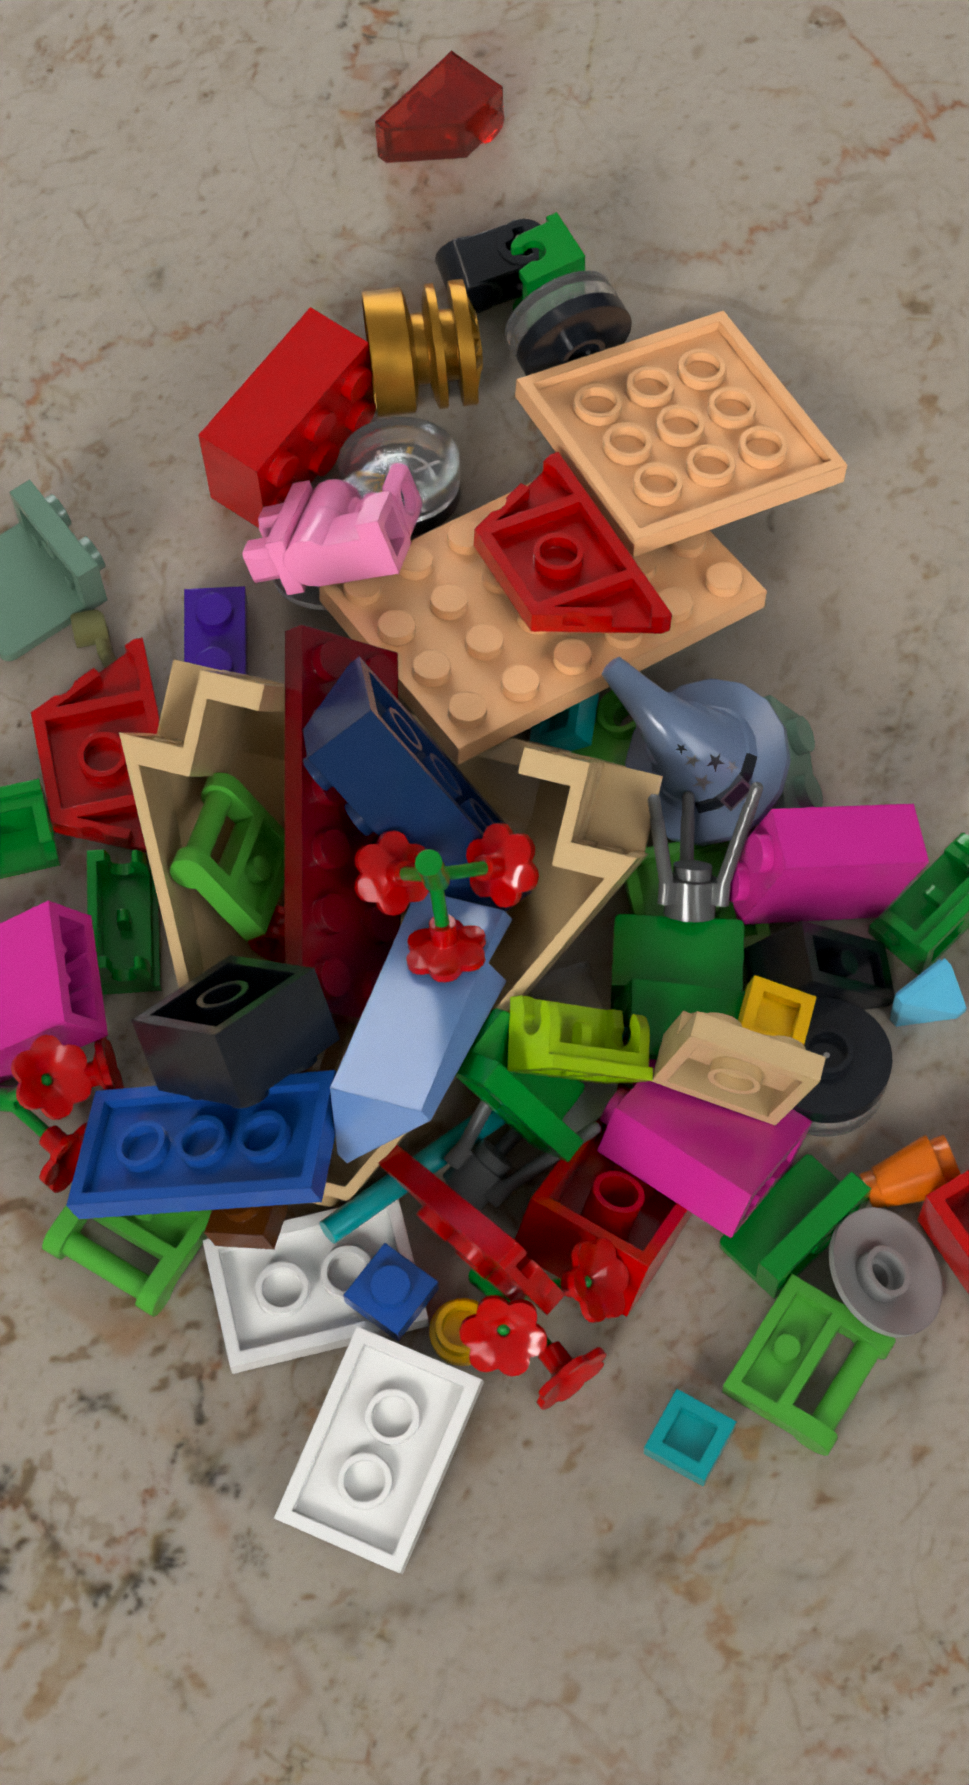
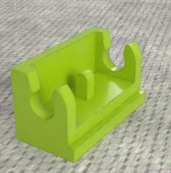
[507,995,653,1084]

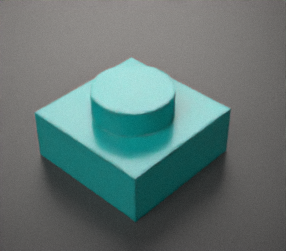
[529,693,599,751]
[643,1389,737,1487]

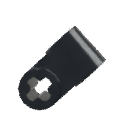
[435,218,541,314]

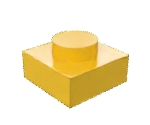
[738,975,816,1045]

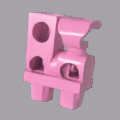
[242,463,422,595]

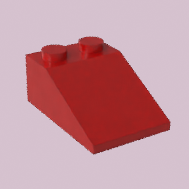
[515,1083,692,1317]

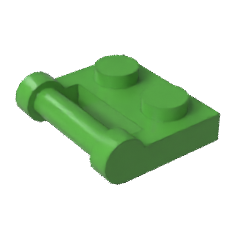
[169,772,285,941]
[42,1205,212,1317]
[722,1274,896,1456]

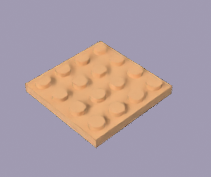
[515,310,847,557]

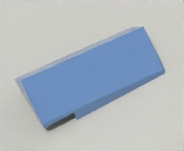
[330,892,512,1163]

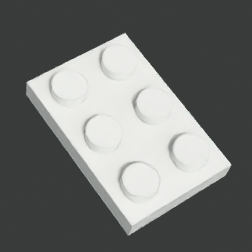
[202,1199,429,1374]
[274,1326,484,1575]

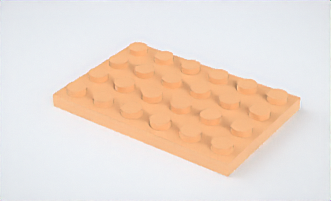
[319,482,767,765]

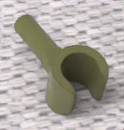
[70,609,117,668]

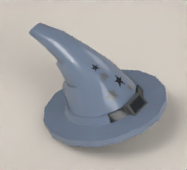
[601,657,791,846]

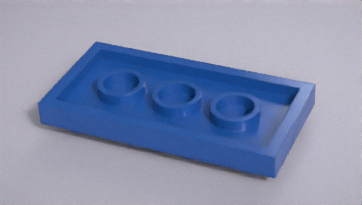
[66,1070,337,1219]

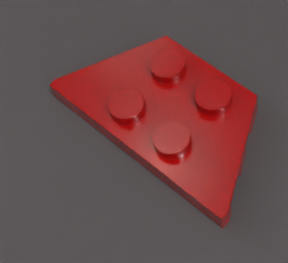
[473,452,672,634]
[31,637,160,853]
[378,1145,565,1315]

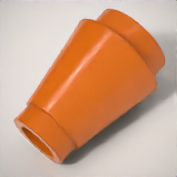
[859,1134,961,1208]

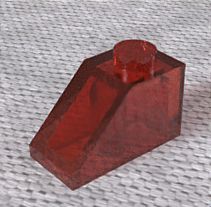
[375,50,505,163]

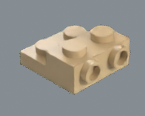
[651,1011,826,1125]

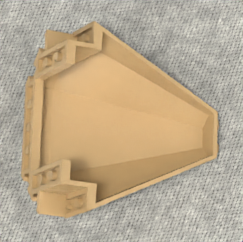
[119,659,663,1207]

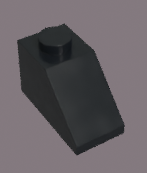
[744,920,895,1010]

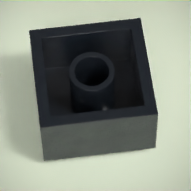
[131,955,340,1108]

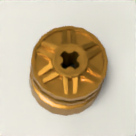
[361,279,483,418]

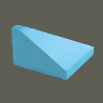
[889,958,967,1027]

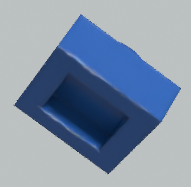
[343,1243,439,1341]

